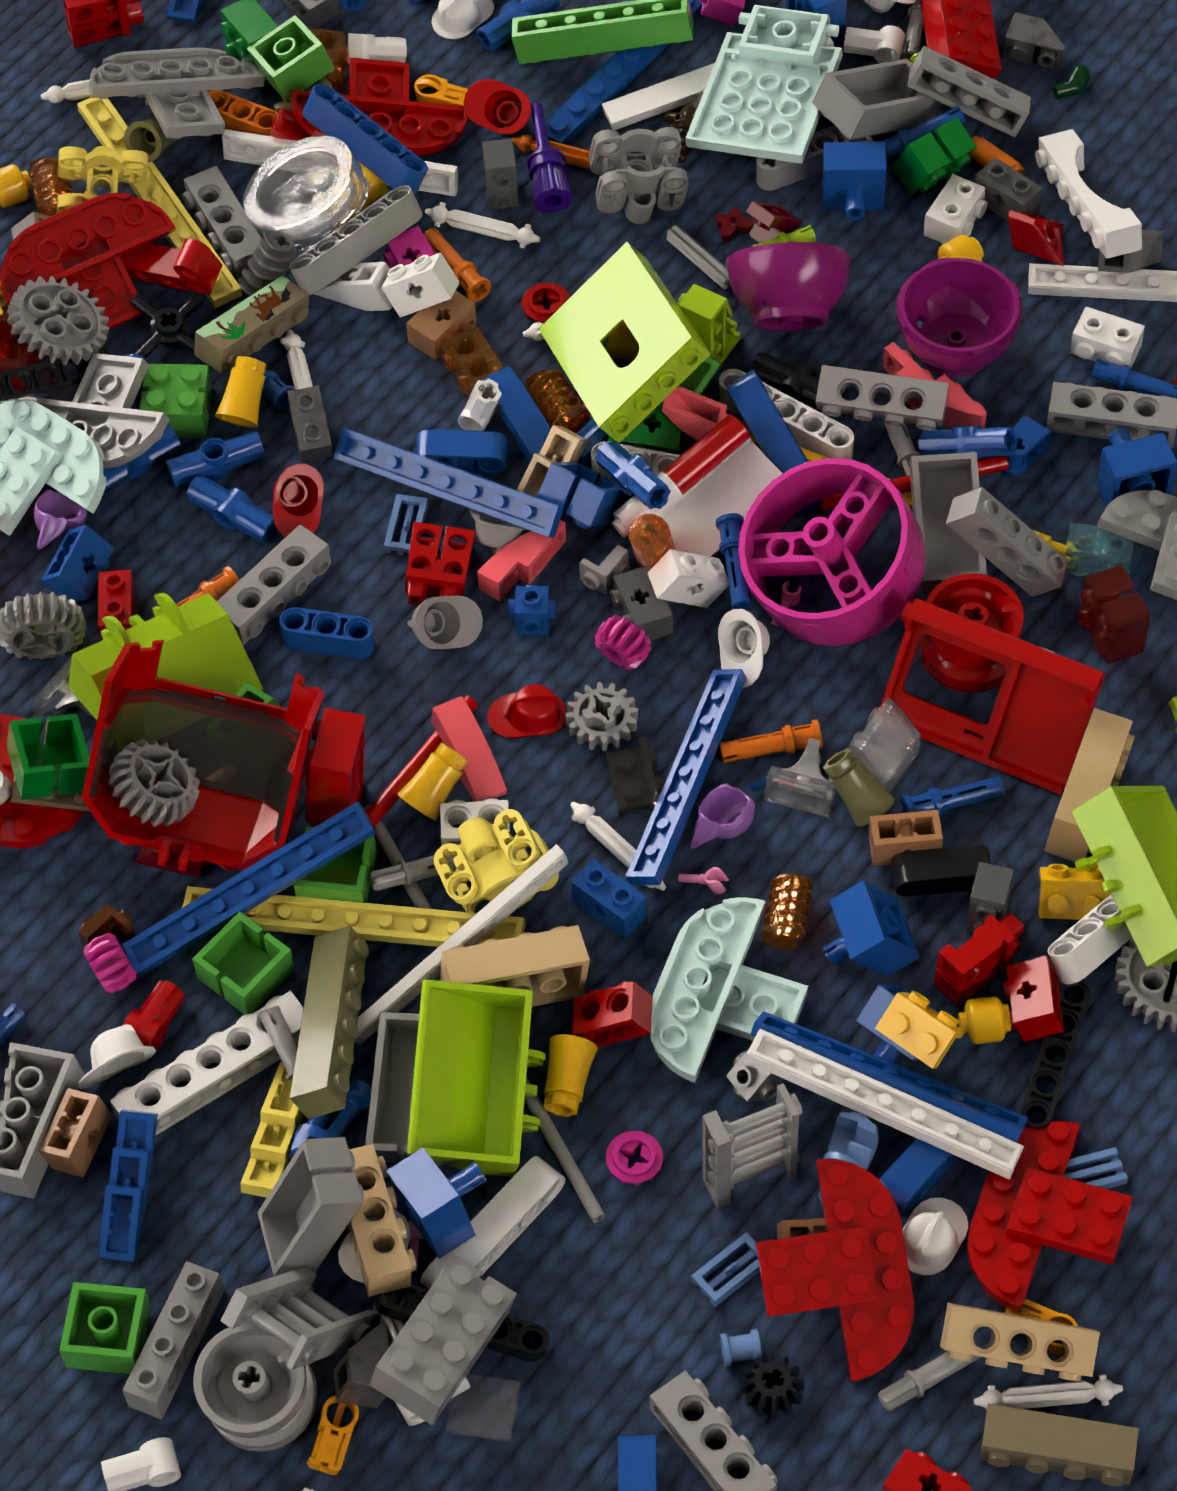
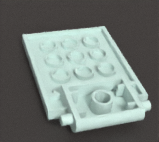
[685,5,843,164]

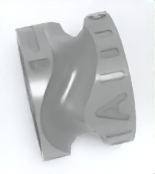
[193,1322,318,1452]

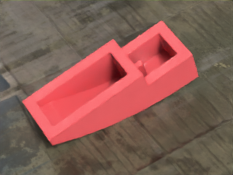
[662,386,750,441]
[477,520,566,602]
[431,696,507,802]

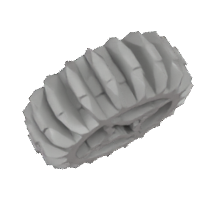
[0,591,86,660]
[108,738,200,827]

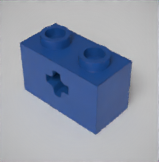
[41,525,114,602]
[571,859,647,940]

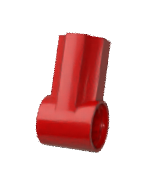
[122,980,186,1050]

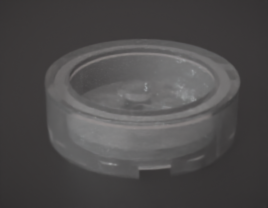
[243,136,369,251]

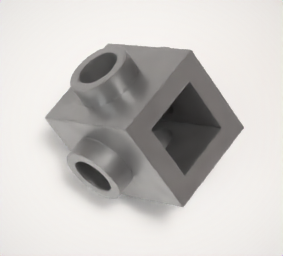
[726,1047,784,1102]

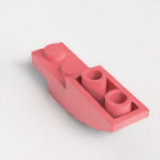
[883,342,987,428]

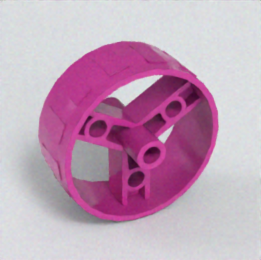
[738,458,926,646]

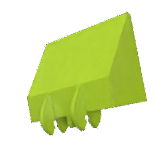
[68,593,263,749]
[1071,786,1177,967]
[407,979,546,1177]

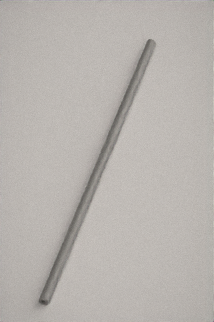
[363,804,606,1223]

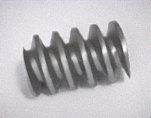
[238,229,297,296]

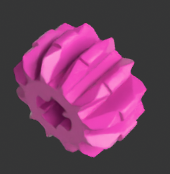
[594,615,651,670]
[84,933,137,993]

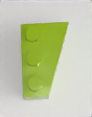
[677,284,742,363]

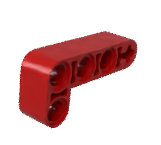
[120,239,223,295]

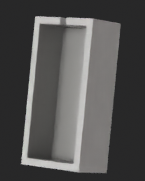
[812,59,941,140]
[909,452,987,592]
[365,1012,443,1165]
[257,1137,364,1276]
[369,1254,517,1425]

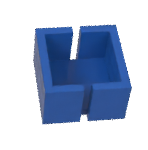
[537,461,627,529]

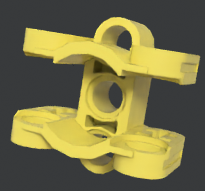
[57,146,148,213]
[434,809,559,913]

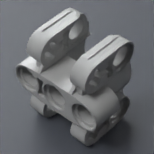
[589,127,689,224]

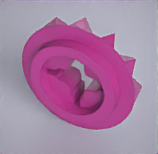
[606,1131,663,1187]

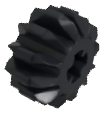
[741,1353,805,1420]

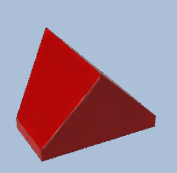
[1008,210,1064,266]

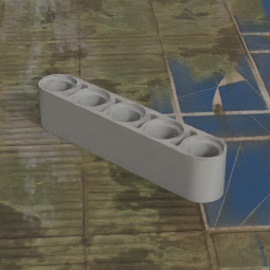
[289,185,423,295]

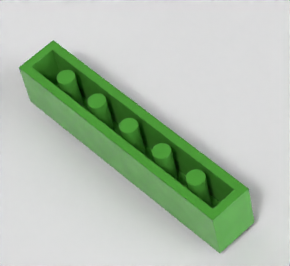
[512,0,694,64]

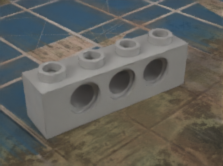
[908,46,1031,137]
[182,166,262,281]
[815,365,949,431]
[1046,382,1177,448]
[946,487,1068,597]
[217,525,331,645]
[123,1261,224,1420]
[649,1370,778,1491]

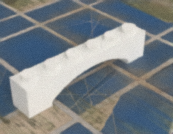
[1035,129,1142,259]

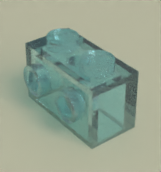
[1065,522,1134,582]

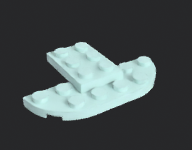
[0,399,107,536]
[649,897,808,1083]

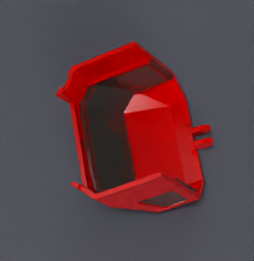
[82,640,325,872]

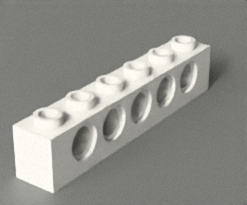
[110,991,304,1135]

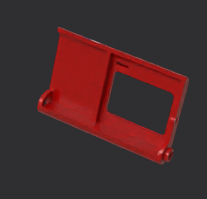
[876,598,1105,795]

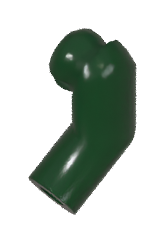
[1053,65,1090,99]

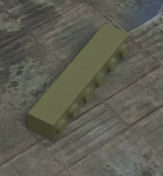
[290,925,369,1119]

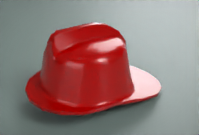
[463,79,531,135]
[273,463,324,538]
[487,684,567,738]

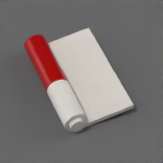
[612,414,783,564]

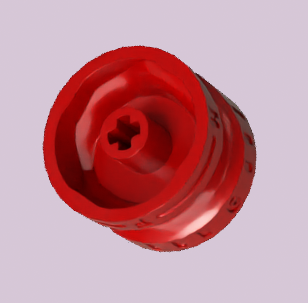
[920,573,1024,693]

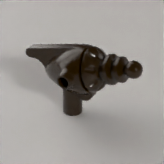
[664,91,703,163]

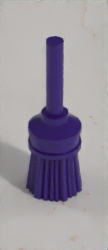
[527,102,572,214]

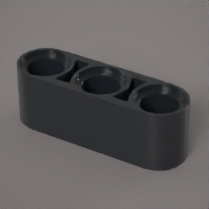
[891,845,991,897]

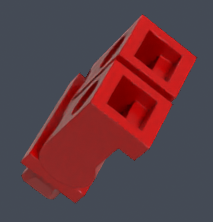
[63,0,145,48]
[405,521,475,606]
[934,913,1024,1008]

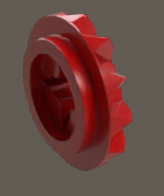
[522,283,570,322]

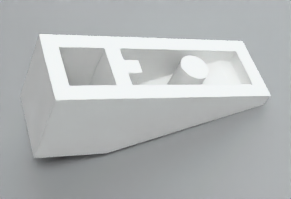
[314,262,393,311]

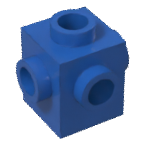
[509,585,556,636]

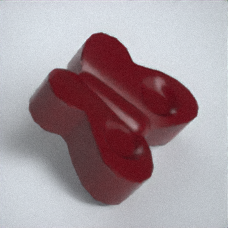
[716,208,753,242]

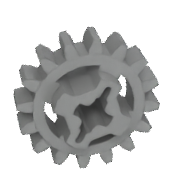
[566,682,638,751]

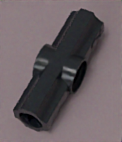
[749,352,845,408]

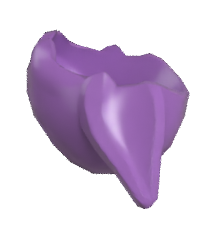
[34,489,87,550]
[690,783,755,849]

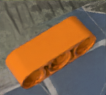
[208,90,277,137]

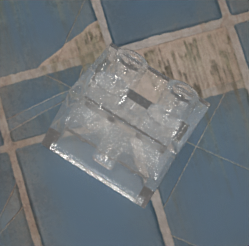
[850,698,921,793]

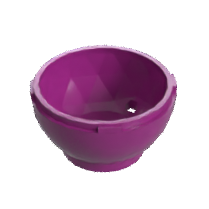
[726,242,851,332]
[896,257,1022,377]

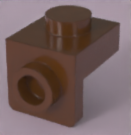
[78,903,135,948]

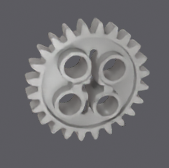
[7,276,109,365]
[1114,937,1177,1032]

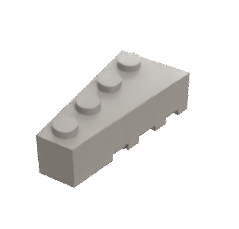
[0,1042,85,1199]

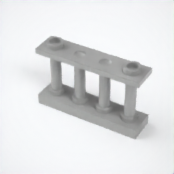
[702,1083,802,1209]
[220,1266,375,1370]

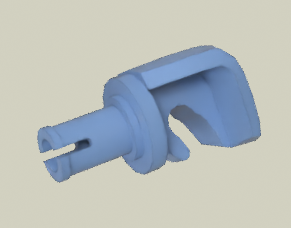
[818,1112,879,1201]

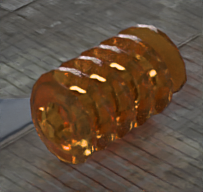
[29,157,73,216]
[525,369,586,432]
[628,514,676,568]
[761,874,814,950]

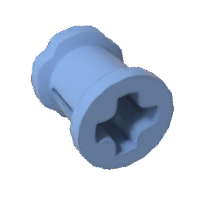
[720,1329,762,1367]

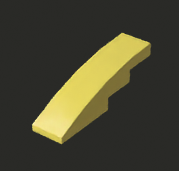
[240,1062,303,1198]

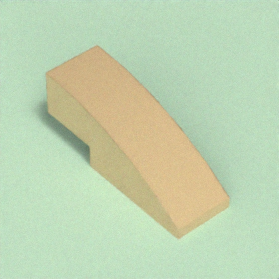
[517,425,589,497]

